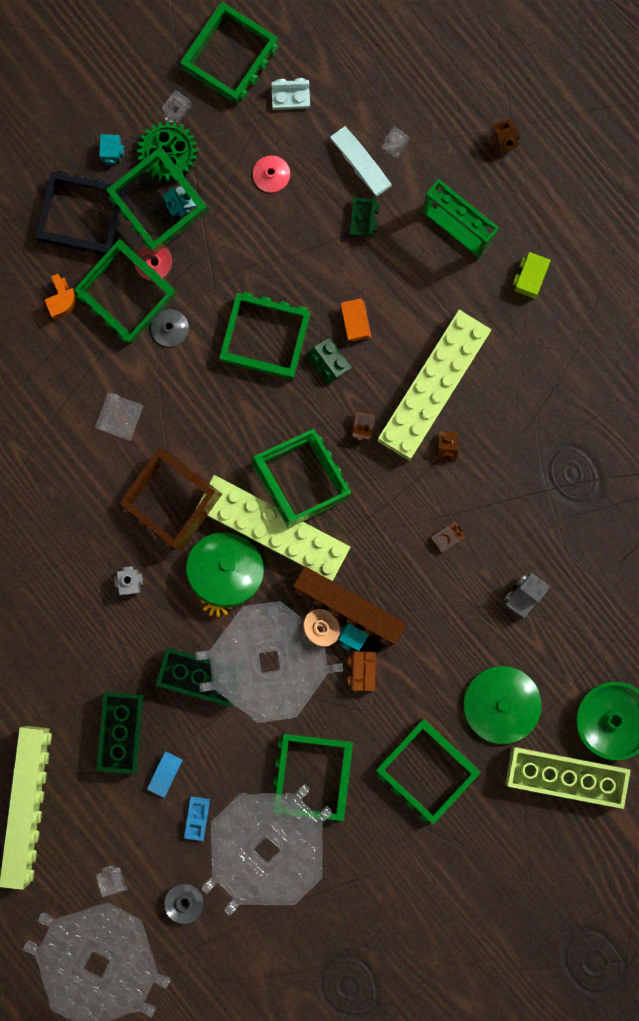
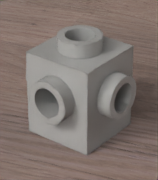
[114,567,143,595]

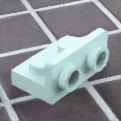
[271,78,310,110]

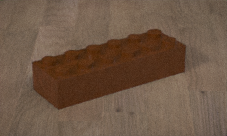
[293,566,407,646]

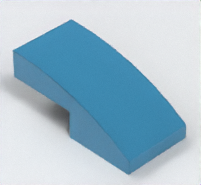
[147,751,183,798]
[184,796,210,841]

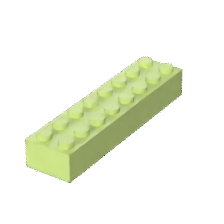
[378,310,491,461]
[196,475,350,582]
[0,726,52,890]

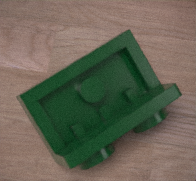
[350,197,380,238]
[307,338,352,385]

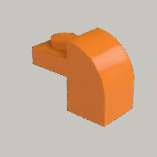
[45,274,77,321]

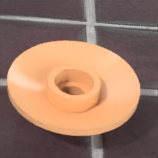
[303,609,340,647]

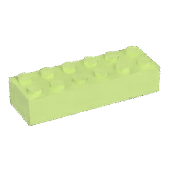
[505,746,631,809]

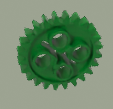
[137,120,199,183]

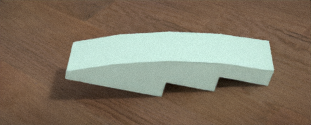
[330,126,392,197]

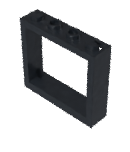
[36,171,127,256]

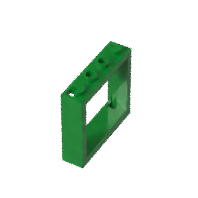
[180,2,279,105]
[107,147,210,253]
[422,179,499,259]
[74,239,178,343]
[219,292,311,380]
[251,429,351,528]
[376,718,481,824]
[271,733,353,821]

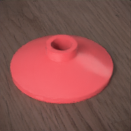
[253,156,290,193]
[135,245,172,281]

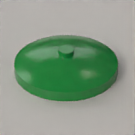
[186,532,264,608]
[463,666,541,744]
[576,682,639,760]

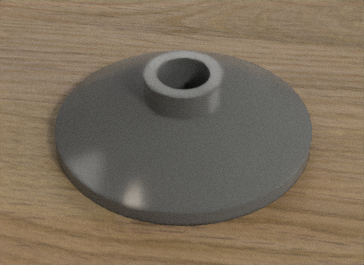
[151,309,189,347]
[165,884,204,924]

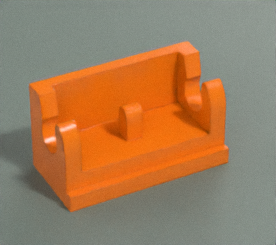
[341,298,372,342]

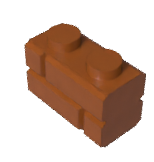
[348,651,376,691]

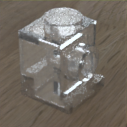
[162,90,192,123]
[382,126,410,158]
[96,865,128,898]

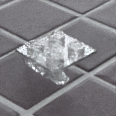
[95,393,144,441]

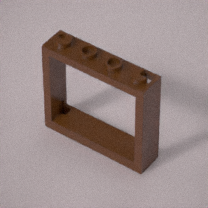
[119,447,222,550]

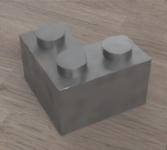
[504,573,550,619]

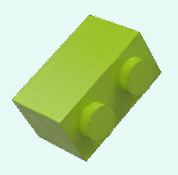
[513,252,551,299]

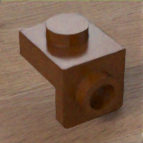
[352,409,376,441]
[438,431,458,462]
[431,521,465,553]

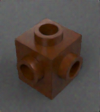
[491,119,520,153]

